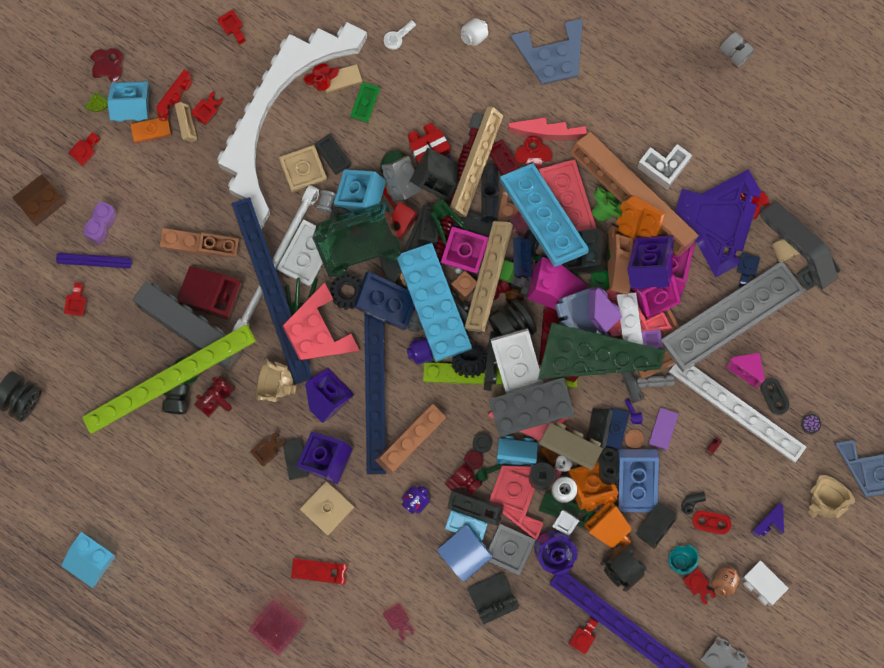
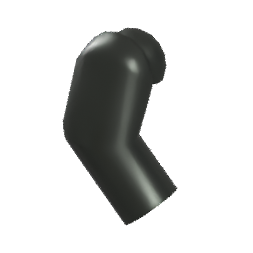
[681,492,706,515]

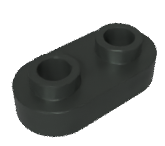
[760,378,790,415]
[598,448,619,485]

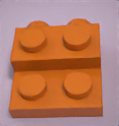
[616,195,665,240]
[567,462,619,511]

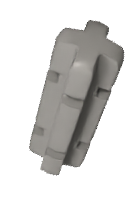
[637,375,675,388]

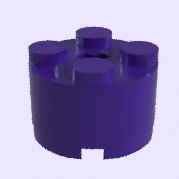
[534,530,577,575]

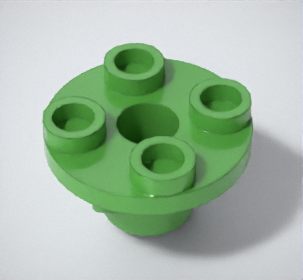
[591,187,623,222]

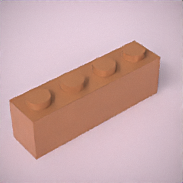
[375,404,446,474]

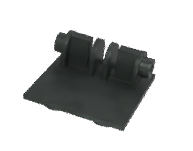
[467,573,519,625]

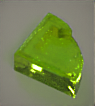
[84,92,108,112]

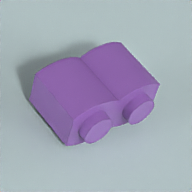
[84,201,117,245]

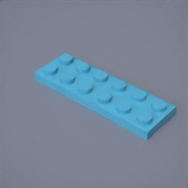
[500,163,589,267]
[396,243,472,362]

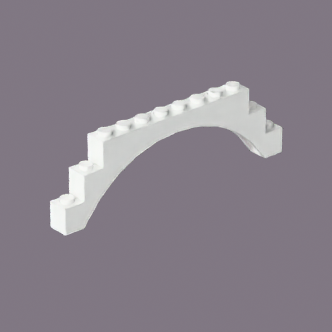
[217,22,367,230]

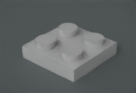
[488,524,535,576]

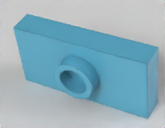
[445,510,488,542]

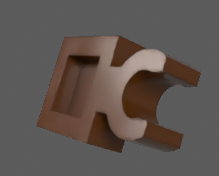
[250,432,286,467]

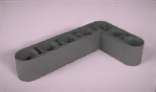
[759,201,838,290]

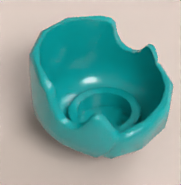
[668,544,699,575]

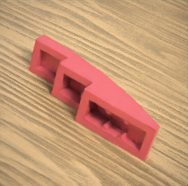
[508,118,587,140]

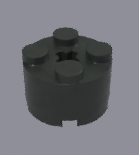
[600,546,646,592]

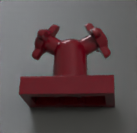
[194,376,235,418]

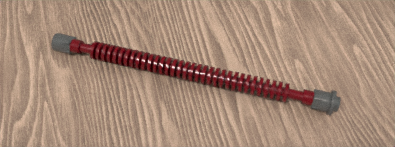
[407,113,484,333]

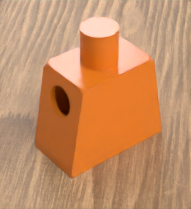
[584,500,632,548]

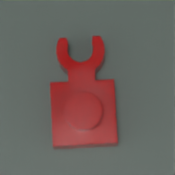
[191,92,223,126]
[682,568,716,605]

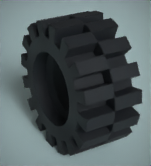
[330,273,362,310]
[452,343,487,378]

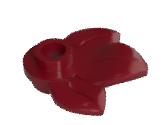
[90,48,123,83]

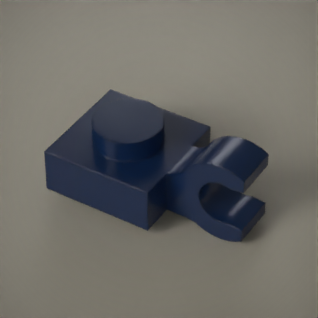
[736,253,760,287]

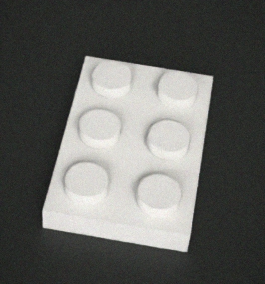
[277,219,337,287]
[490,328,543,394]

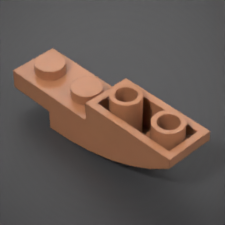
[607,225,634,295]
[159,228,239,258]

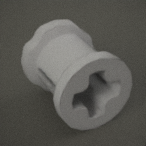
[315,190,336,214]

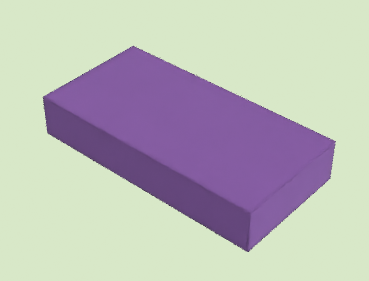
[648,408,678,451]

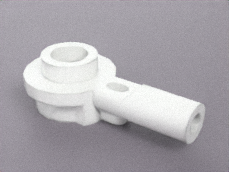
[384,20,416,50]

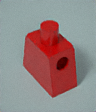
[382,202,419,247]

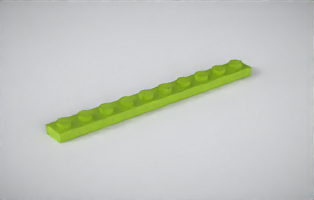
[82,325,256,434]

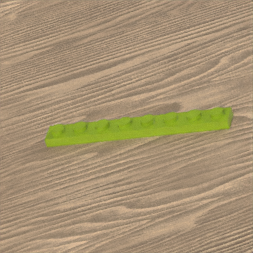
[423,363,577,389]

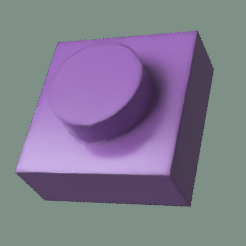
[642,329,663,349]

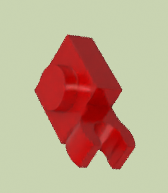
[217,9,246,45]
[68,132,100,166]
[64,282,87,317]
[568,619,597,655]

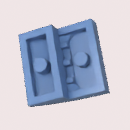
[437,525,493,582]

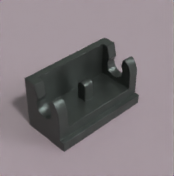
[636,502,677,549]

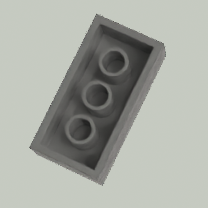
[489,378,575,437]

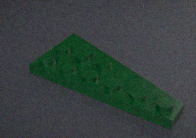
[537,322,665,380]

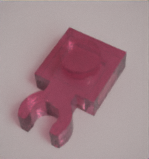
[383,604,414,641]

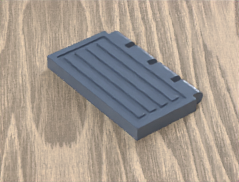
[555,287,609,336]

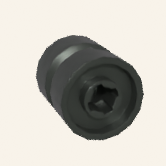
[162,384,189,415]
[529,462,555,491]

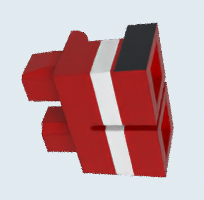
[408,123,451,166]

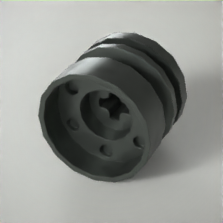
[488,298,537,337]
[0,371,42,422]

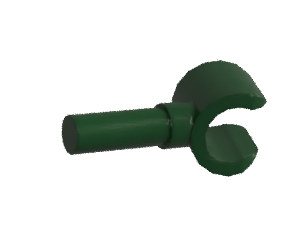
[476,464,501,482]

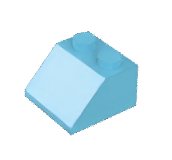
[107,81,149,122]
[334,169,386,216]
[496,436,538,467]
[61,532,116,588]

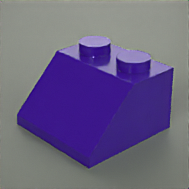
[296,431,353,484]

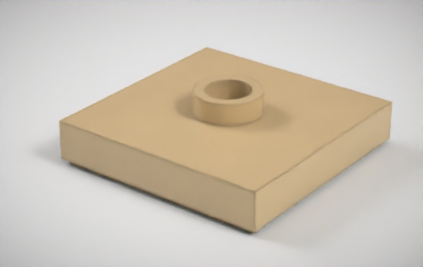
[279,145,327,193]
[300,481,355,536]

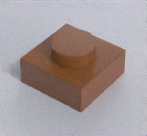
[539,447,561,466]

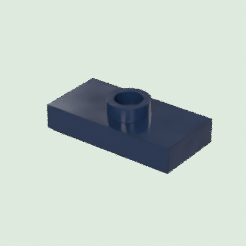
[513,237,532,278]
[606,408,630,450]

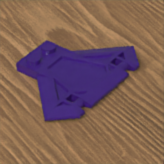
[675,169,761,278]

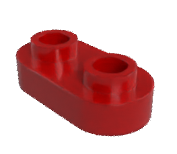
[692,511,731,535]

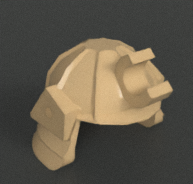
[256,359,297,402]
[808,475,855,519]

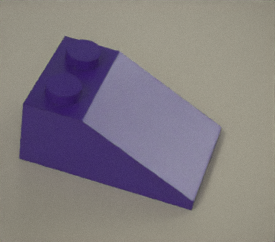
[627,236,674,289]

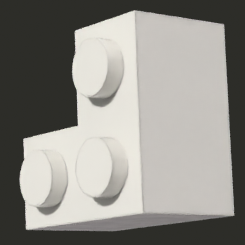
[637,144,692,190]

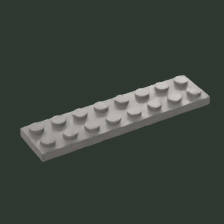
[661,261,805,373]

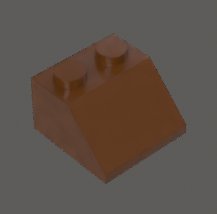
[12,174,65,226]

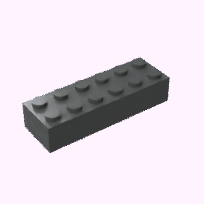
[132,282,243,372]

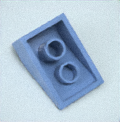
[618,449,659,512]

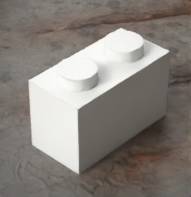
[741,560,789,607]

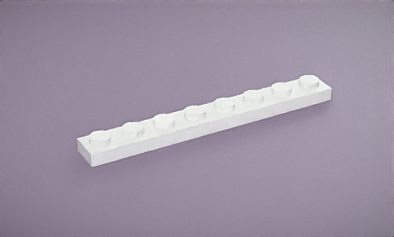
[669,365,806,463]

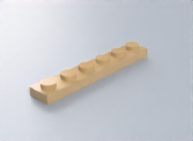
[450,107,503,217]
[465,221,513,332]

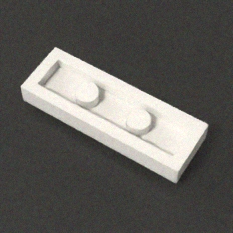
[616,292,643,344]

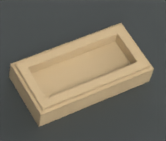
[326,64,362,93]
[175,102,197,143]

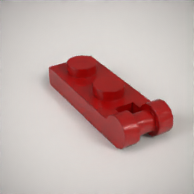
[156,70,192,121]
[291,558,348,585]

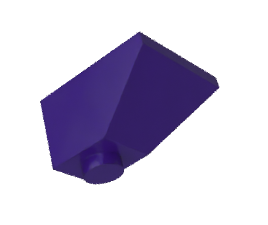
[305,368,354,423]

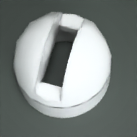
[555,455,573,472]

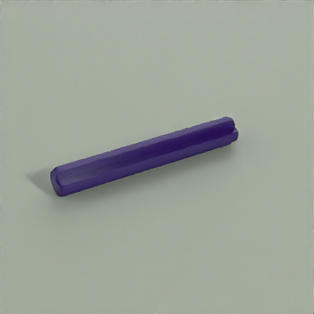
[56,253,132,269]

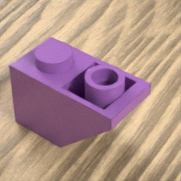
[587,287,623,332]

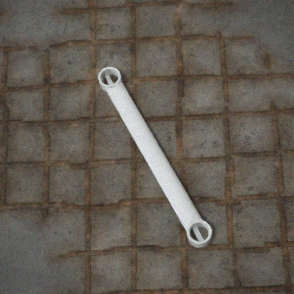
[232,185,319,332]

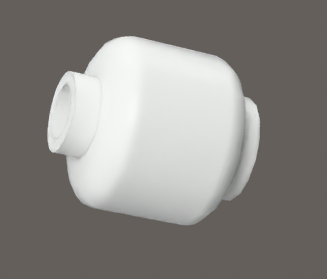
[461,18,488,46]
[552,477,577,503]

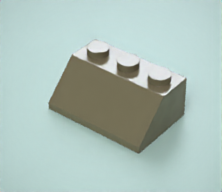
[539,421,603,470]

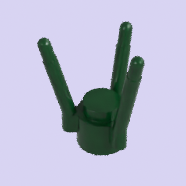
[430,199,470,245]
[285,277,318,315]

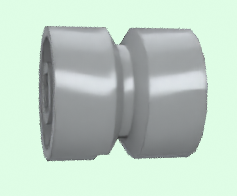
[719,32,755,67]

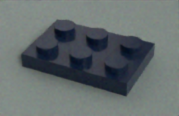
[353,271,414,330]

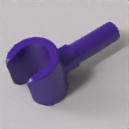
[625,399,643,424]

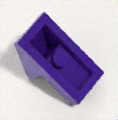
[751,503,784,538]

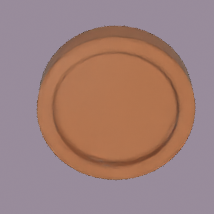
[625,429,644,449]

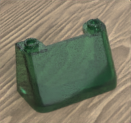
[312,202,401,278]

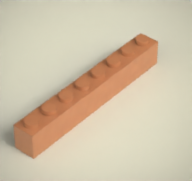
[570,132,699,257]

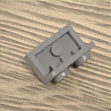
[382,156,421,200]
[701,637,749,668]

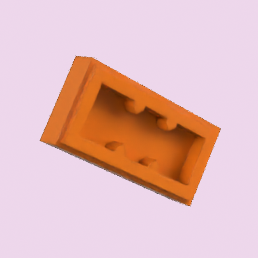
[130,118,172,143]

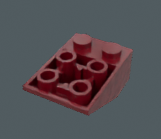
[177,266,243,321]

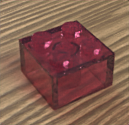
[248,600,305,657]

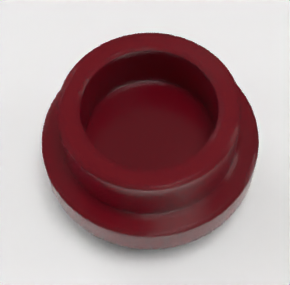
[464,450,483,470]

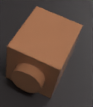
[451,271,477,301]

